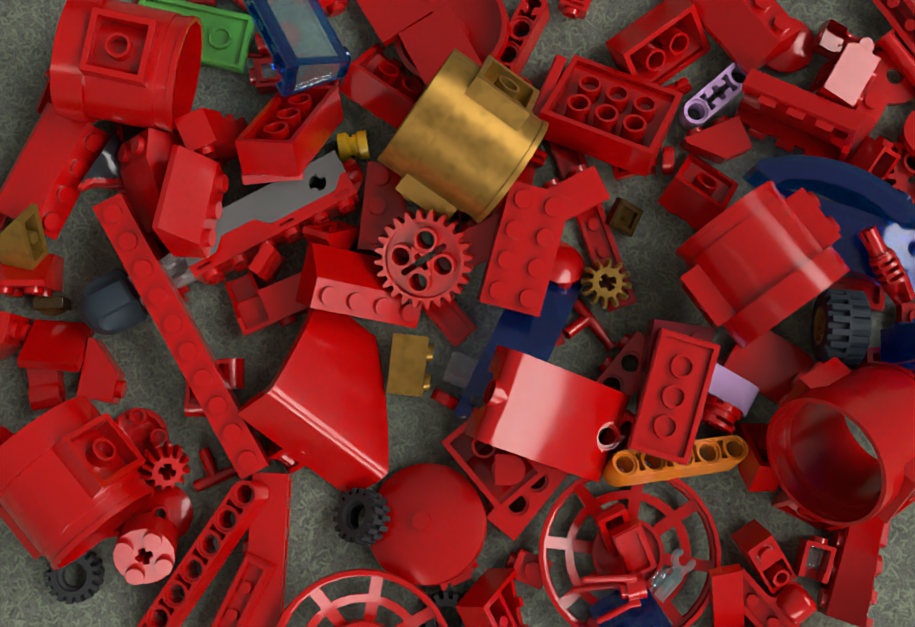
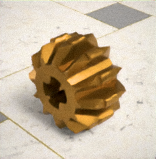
[581,258,632,309]

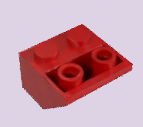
[0,254,64,298]

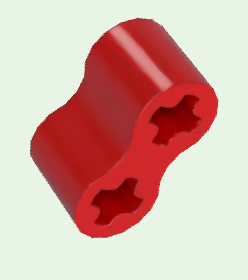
[26,368,67,411]

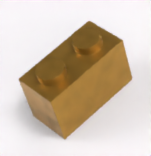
[386,333,434,397]

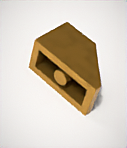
[0,203,49,271]

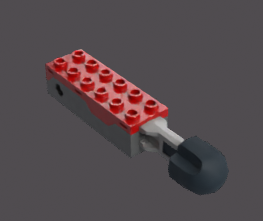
[79,150,364,335]

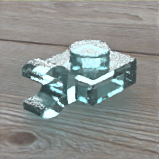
[649,548,696,603]

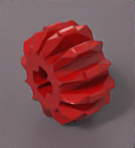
[139,440,190,493]

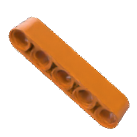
[603,435,748,487]

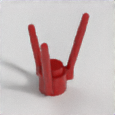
[571,573,647,624]

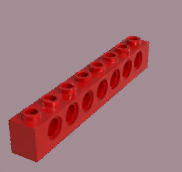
[485,330,645,541]

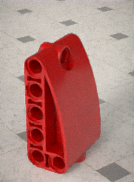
[464,345,631,483]

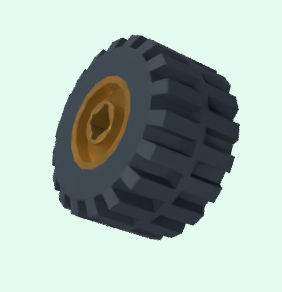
[810,288,872,366]

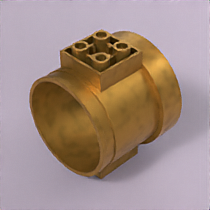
[377,48,549,223]

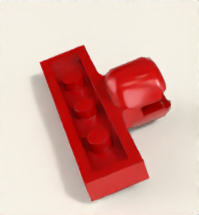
[741,565,817,627]

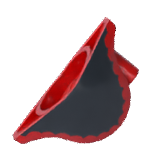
[78,125,126,192]

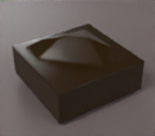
[604,197,644,237]
[33,296,71,316]

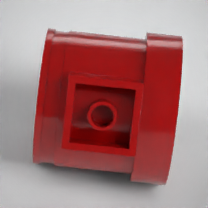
[50,0,203,135]
[675,180,851,349]
[766,357,915,527]
[0,395,155,571]

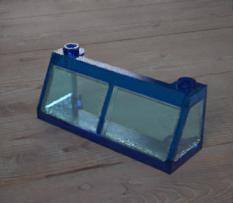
[242,0,351,98]

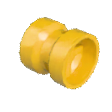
[337,130,370,162]

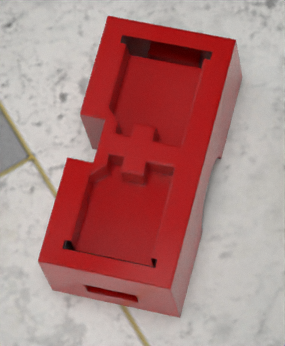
[810,19,880,60]

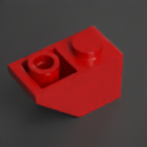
[680,115,753,164]
[731,519,797,595]

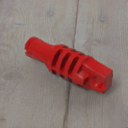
[857,225,915,306]

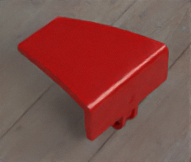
[238,308,389,493]

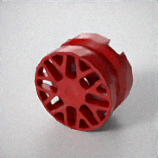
[700,395,743,435]

